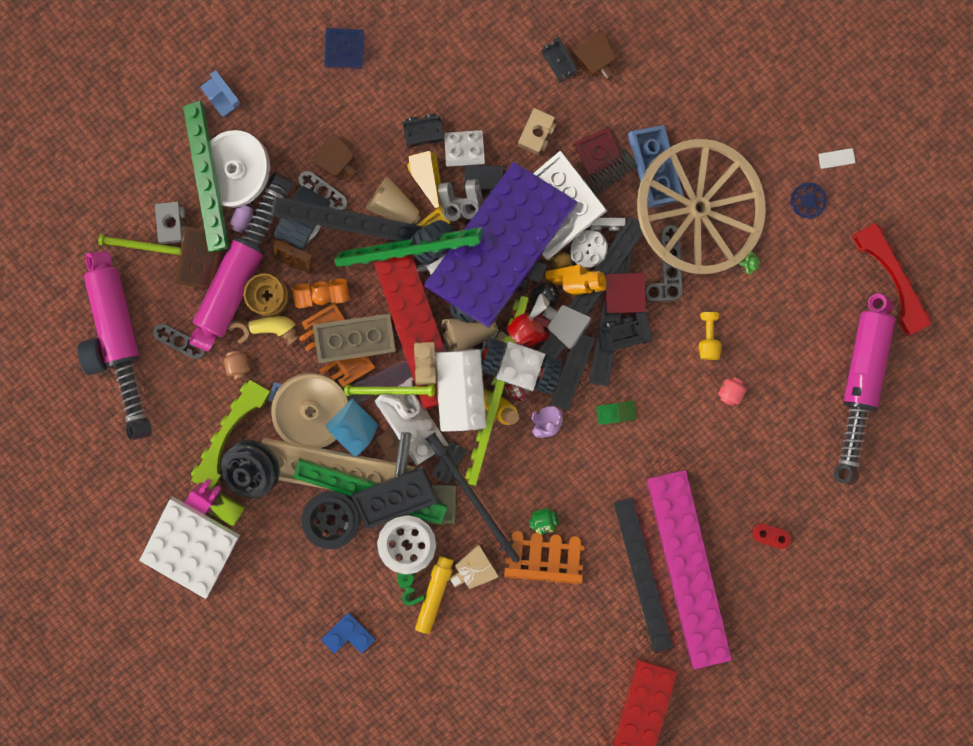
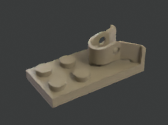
[313,314,396,363]

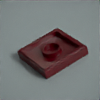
[574,127,624,177]
[605,273,646,313]

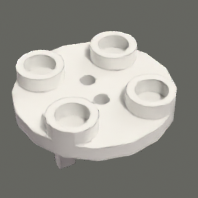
[571,230,608,268]

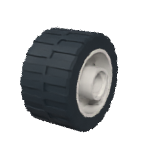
[274,186,330,250]

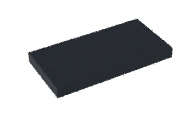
[351,466,438,529]

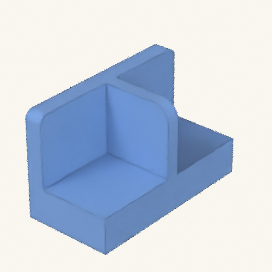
[201,70,241,117]

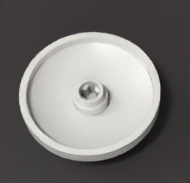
[210,130,270,208]

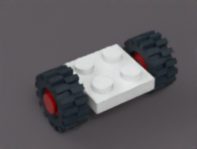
[481,338,562,395]

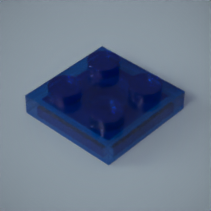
[324,28,364,69]

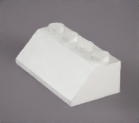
[435,349,486,431]

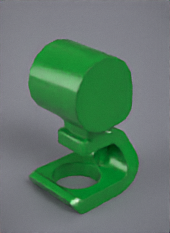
[397,573,425,606]

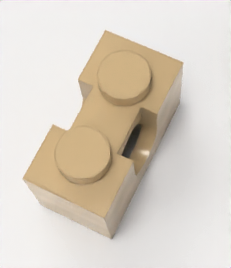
[518,108,556,155]
[414,342,436,385]

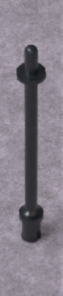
[425,432,520,563]

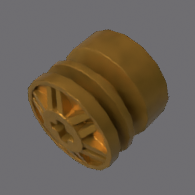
[244,273,290,317]

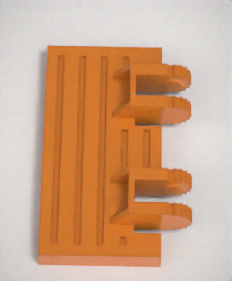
[299,303,375,388]

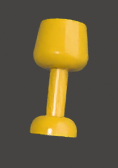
[698,312,722,360]

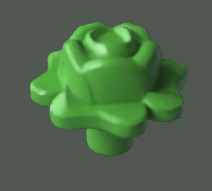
[739,251,760,275]

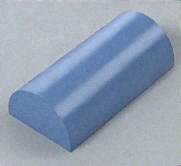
[628,125,684,209]

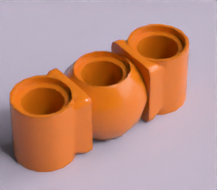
[292,278,350,308]

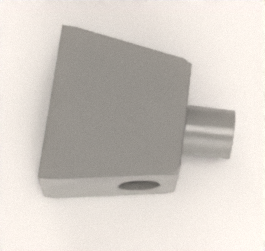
[543,305,592,350]

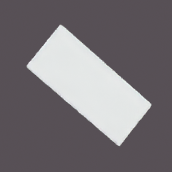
[818,148,855,169]

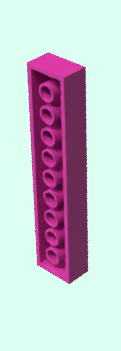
[646,470,732,669]

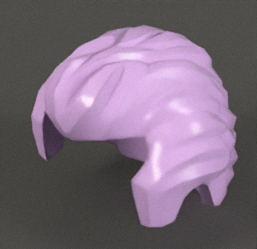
[531,406,563,438]

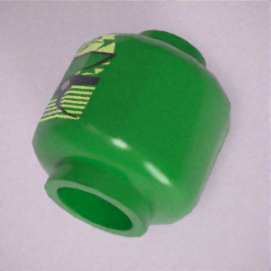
[529,507,559,535]

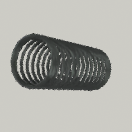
[584,147,638,196]

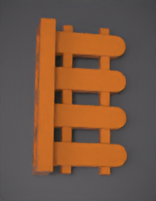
[504,531,584,585]

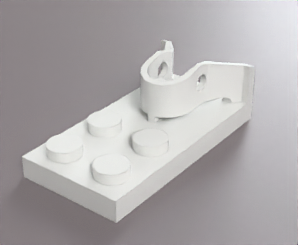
[375,377,448,466]

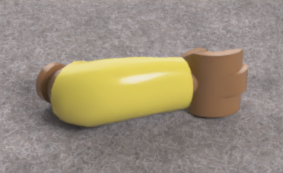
[227,316,299,344]

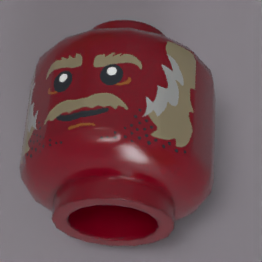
[504,382,531,401]

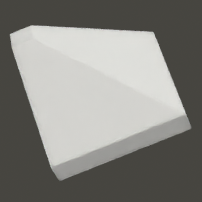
[530,293,550,318]

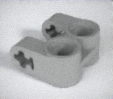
[438,179,484,221]

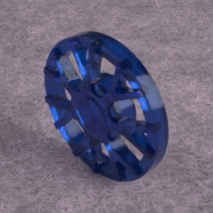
[790,183,827,219]

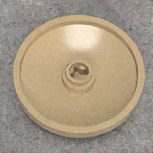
[271,373,348,448]

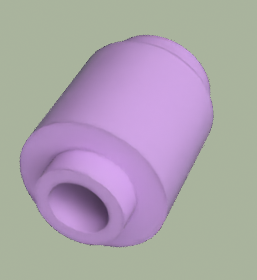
[230,205,254,234]

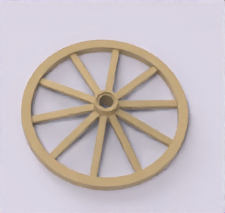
[637,139,766,274]

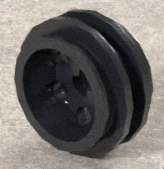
[221,440,280,498]
[301,491,361,550]

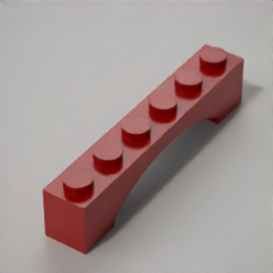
[852,223,931,336]

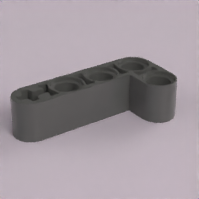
[645,225,682,302]

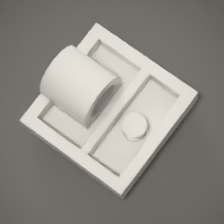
[444,130,485,167]

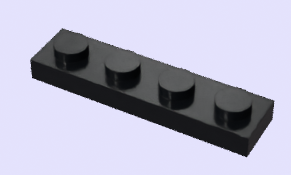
[550,334,595,411]

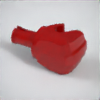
[507,313,549,347]

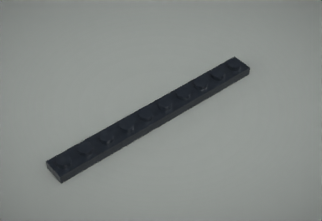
[538,216,643,360]

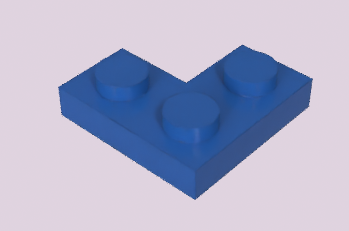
[321,612,376,654]

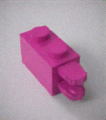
[185,478,221,517]

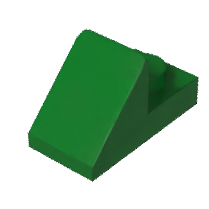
[596,401,637,425]

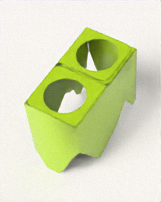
[207,492,246,526]

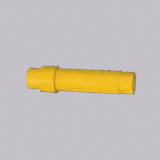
[415,555,454,634]

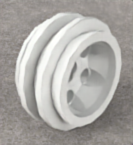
[377,515,436,574]

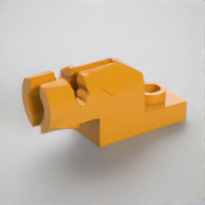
[546,265,606,296]

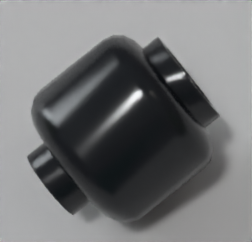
[530,282,560,311]

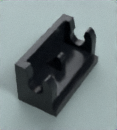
[541,37,577,83]

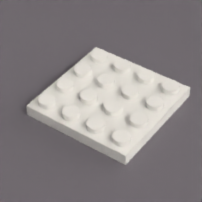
[533,151,607,260]
[139,497,240,599]

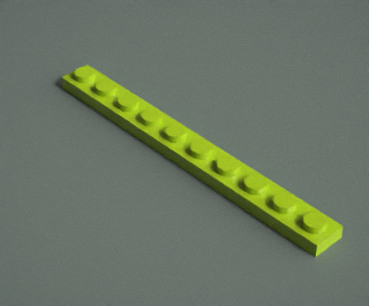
[465,296,528,486]

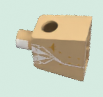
[450,545,498,589]

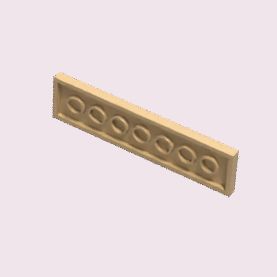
[260,438,415,489]

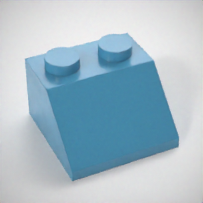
[325,399,378,457]

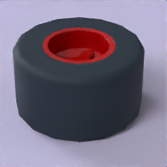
[77,338,108,375]

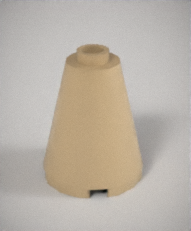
[366,177,420,225]
[441,319,497,351]

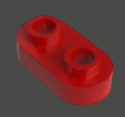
[752,524,791,549]

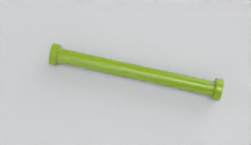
[98,234,180,255]
[344,385,435,396]

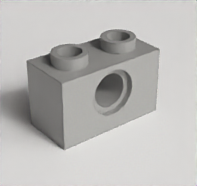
[155,202,185,244]

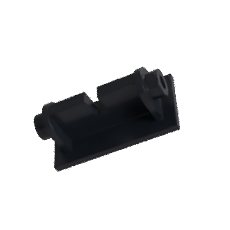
[432,441,467,483]

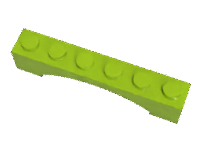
[191,380,271,491]

